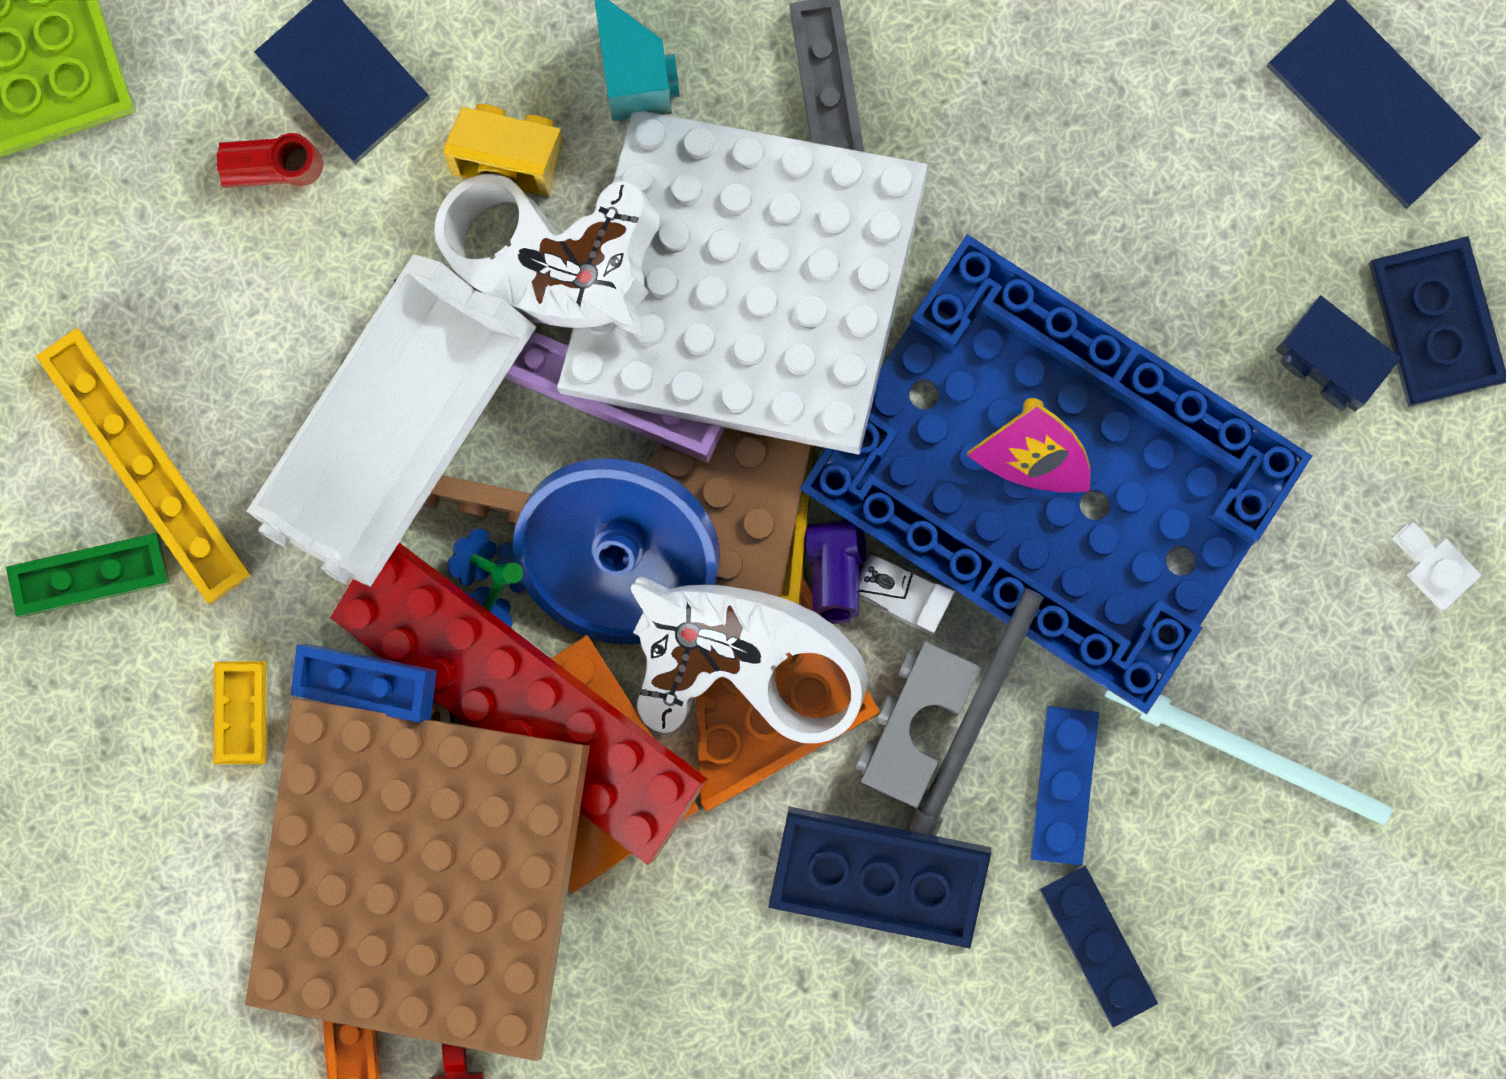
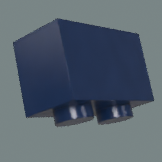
[1275,295,1401,412]

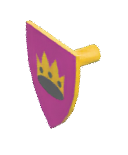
[967,398,1091,492]

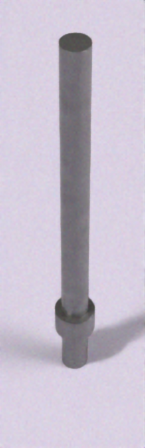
[907,588,1044,836]

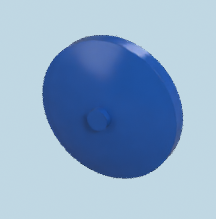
[513,458,720,645]

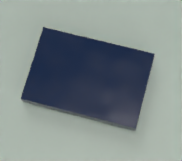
[254,0,430,165]
[1369,236,1506,407]

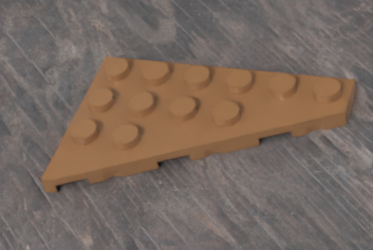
[646,428,812,597]

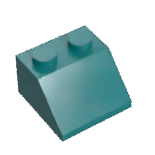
[594,0,680,121]

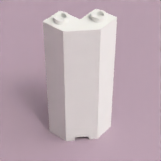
[246,254,536,587]

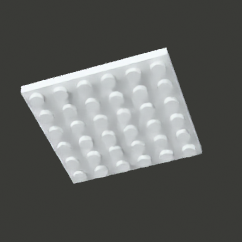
[557,111,928,455]

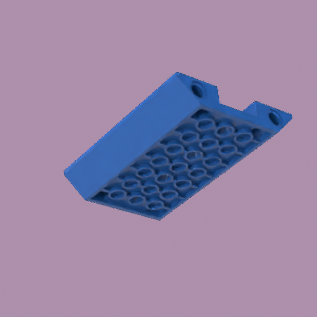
[799,234,1313,715]

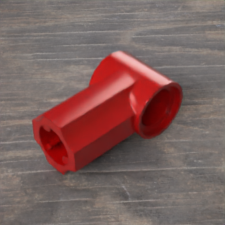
[217,133,324,188]

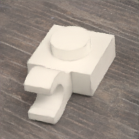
[1392,522,1481,611]

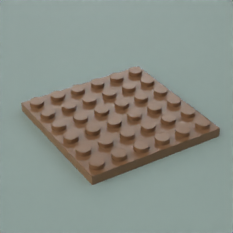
[245,698,590,1061]

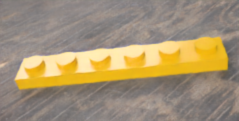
[35,327,252,605]

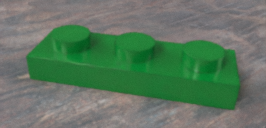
[6,533,170,618]

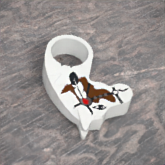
[435,174,660,336]
[631,577,868,743]

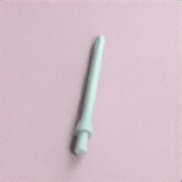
[1104,689,1392,826]

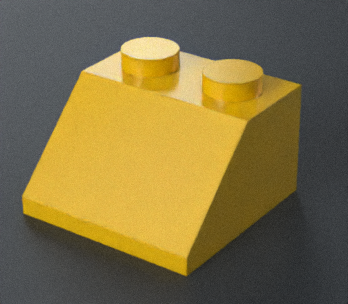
[443,103,563,197]

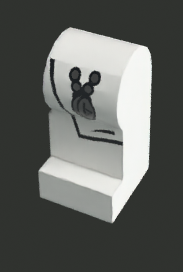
[859,555,955,636]

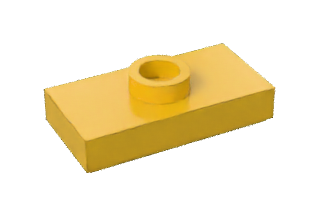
[213,661,268,765]

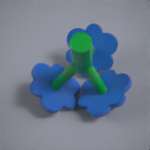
[447,528,526,627]

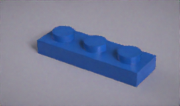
[291,644,437,723]
[1030,706,1099,866]

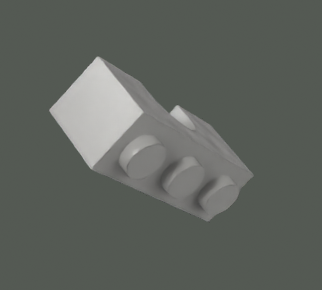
[855,641,981,809]

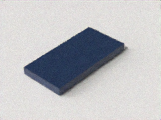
[1267,0,1481,209]
[768,806,991,949]

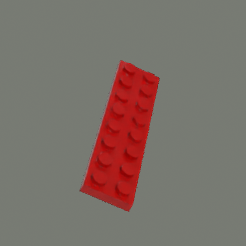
[330,542,708,865]

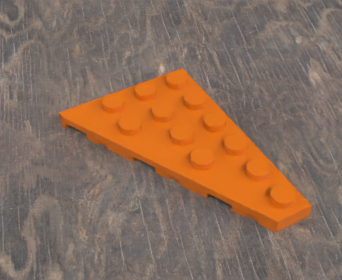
[695,577,881,813]

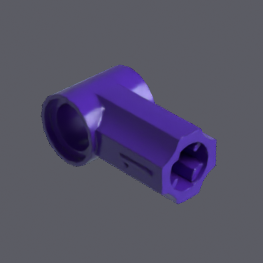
[806,520,866,624]

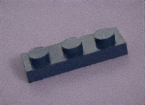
[1039,865,1158,1028]

